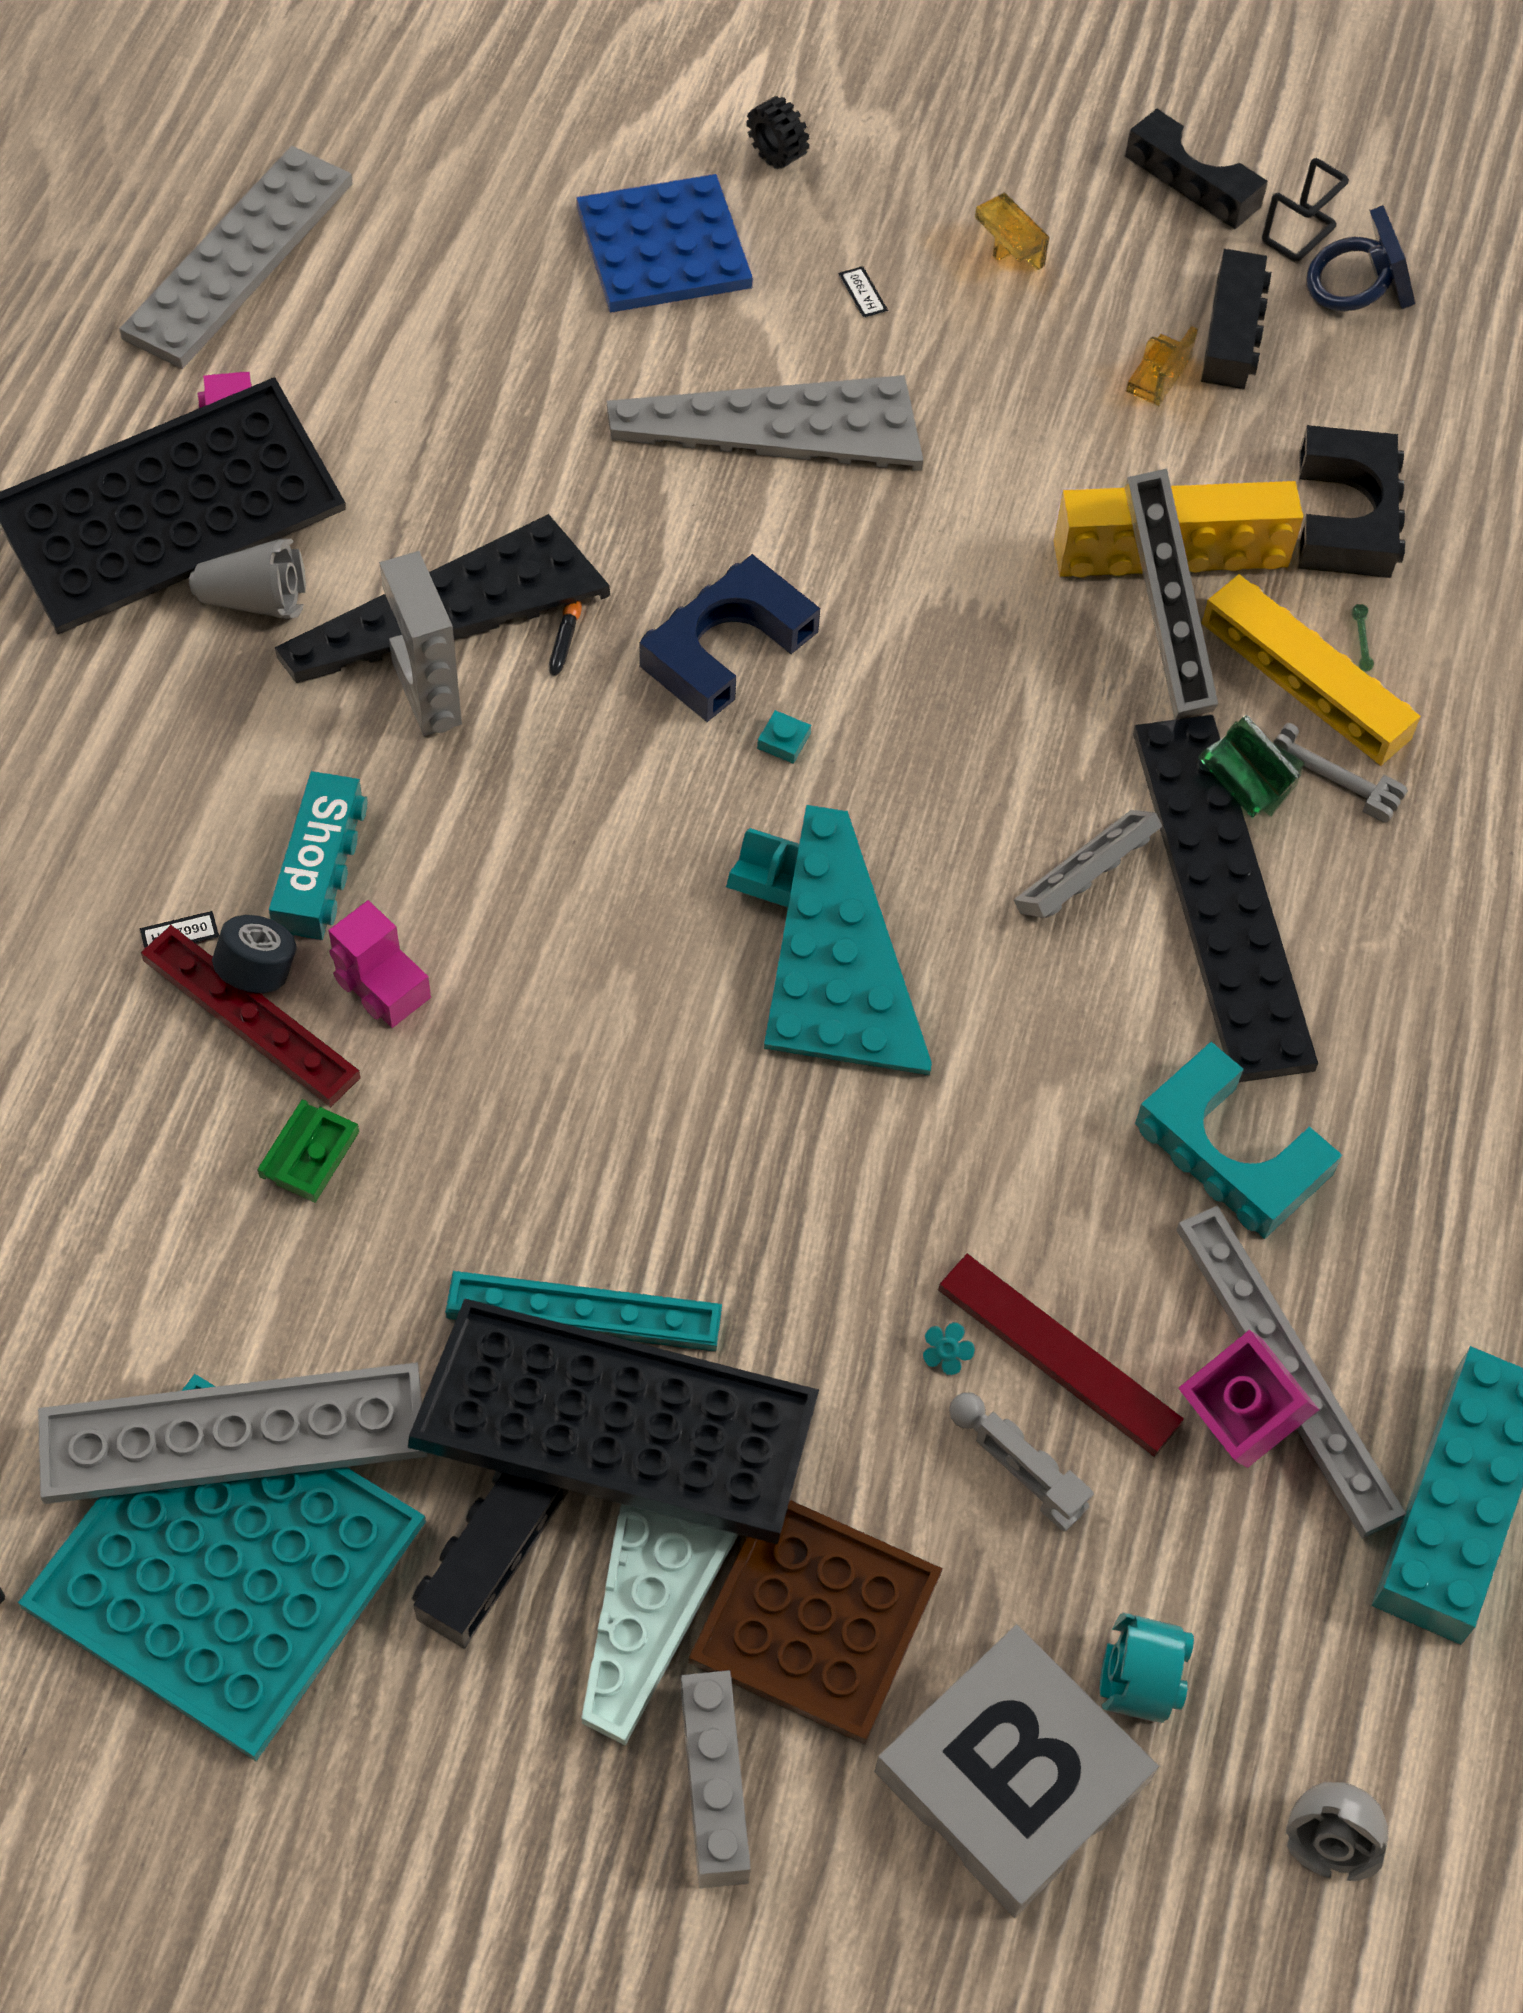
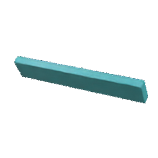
[445,1271,722,1352]

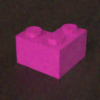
[328,900,431,1028]

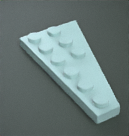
[582,1504,738,1746]

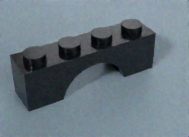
[1125,108,1268,229]

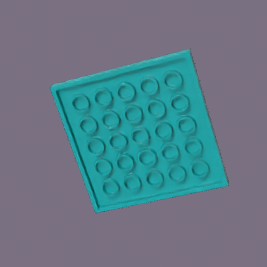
[18,1374,426,1762]

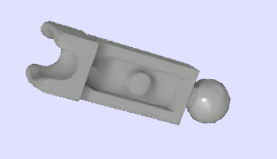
[949,1393,1094,1532]

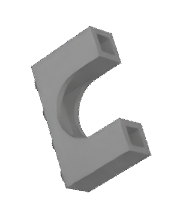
[379,551,462,736]

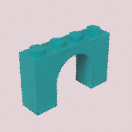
[1135,1042,1343,1239]

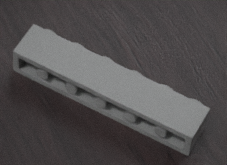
[1125,468,1218,719]

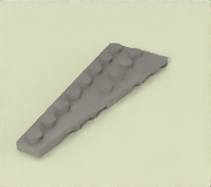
[607,375,923,471]

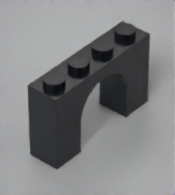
[1298,425,1405,578]

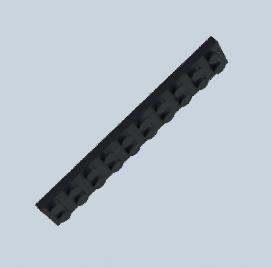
[1133,715,1318,1083]

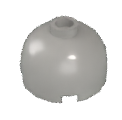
[1285,1782,1389,1881]

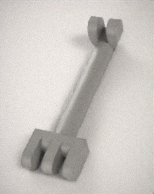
[1272,723,1408,822]

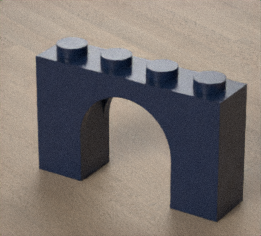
[639,554,821,722]

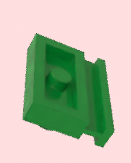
[257,1099,359,1203]

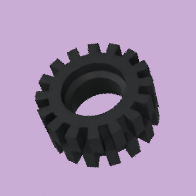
[746,96,810,169]

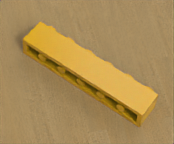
[1201,574,1421,766]

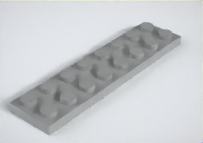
[119,146,353,369]
[38,1362,427,1504]

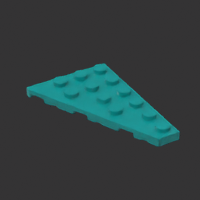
[764,805,932,1076]

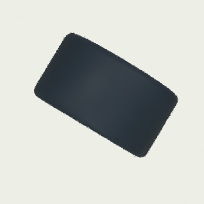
[212,915,297,993]

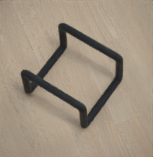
[1262,158,1349,261]

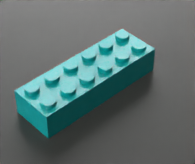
[1371,1346,1523,1645]

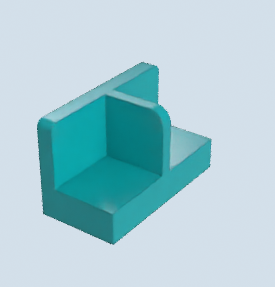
[726,828,799,907]

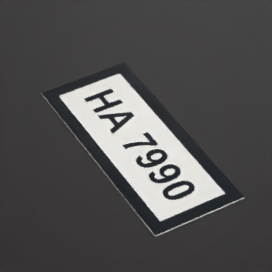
[838,266,889,318]
[139,911,219,949]

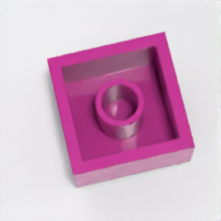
[1178,1329,1319,1468]

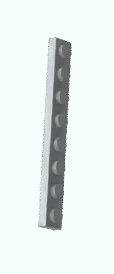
[1176,1206,1406,1539]

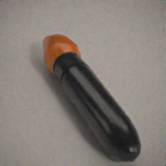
[549,600,582,676]

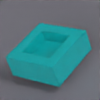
[757,710,812,764]

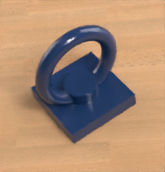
[1306,205,1415,311]

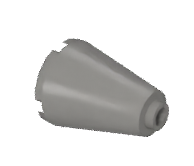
[189,538,306,619]

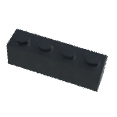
[1201,248,1272,389]
[412,1471,568,1649]

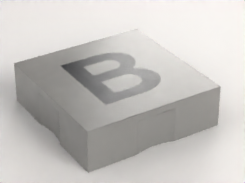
[874,1624,1159,1918]

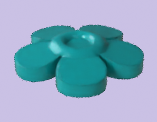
[923,1322,975,1375]

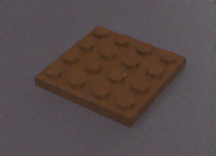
[688,1500,943,1745]

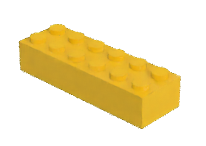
[1053,481,1304,577]

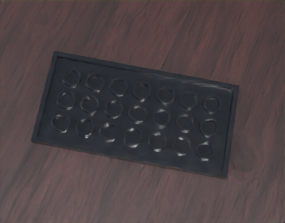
[0,377,346,635]
[408,1298,819,1545]

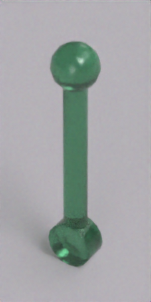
[1351,604,1374,672]

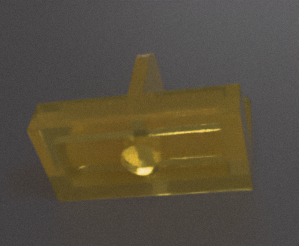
[975,192,1050,270]
[1126,326,1198,406]

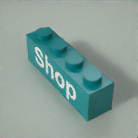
[269,771,368,940]

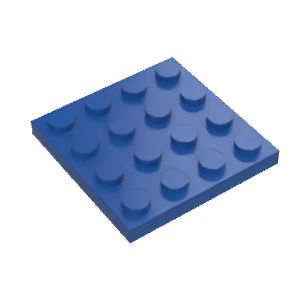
[576,174,753,313]

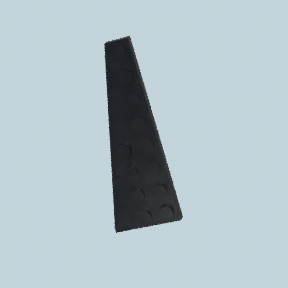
[275,514,610,683]

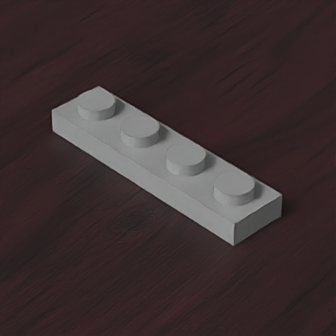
[1014,810,1162,918]

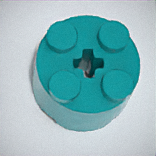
[1100,1613,1194,1723]

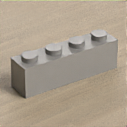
[681,1670,751,1889]

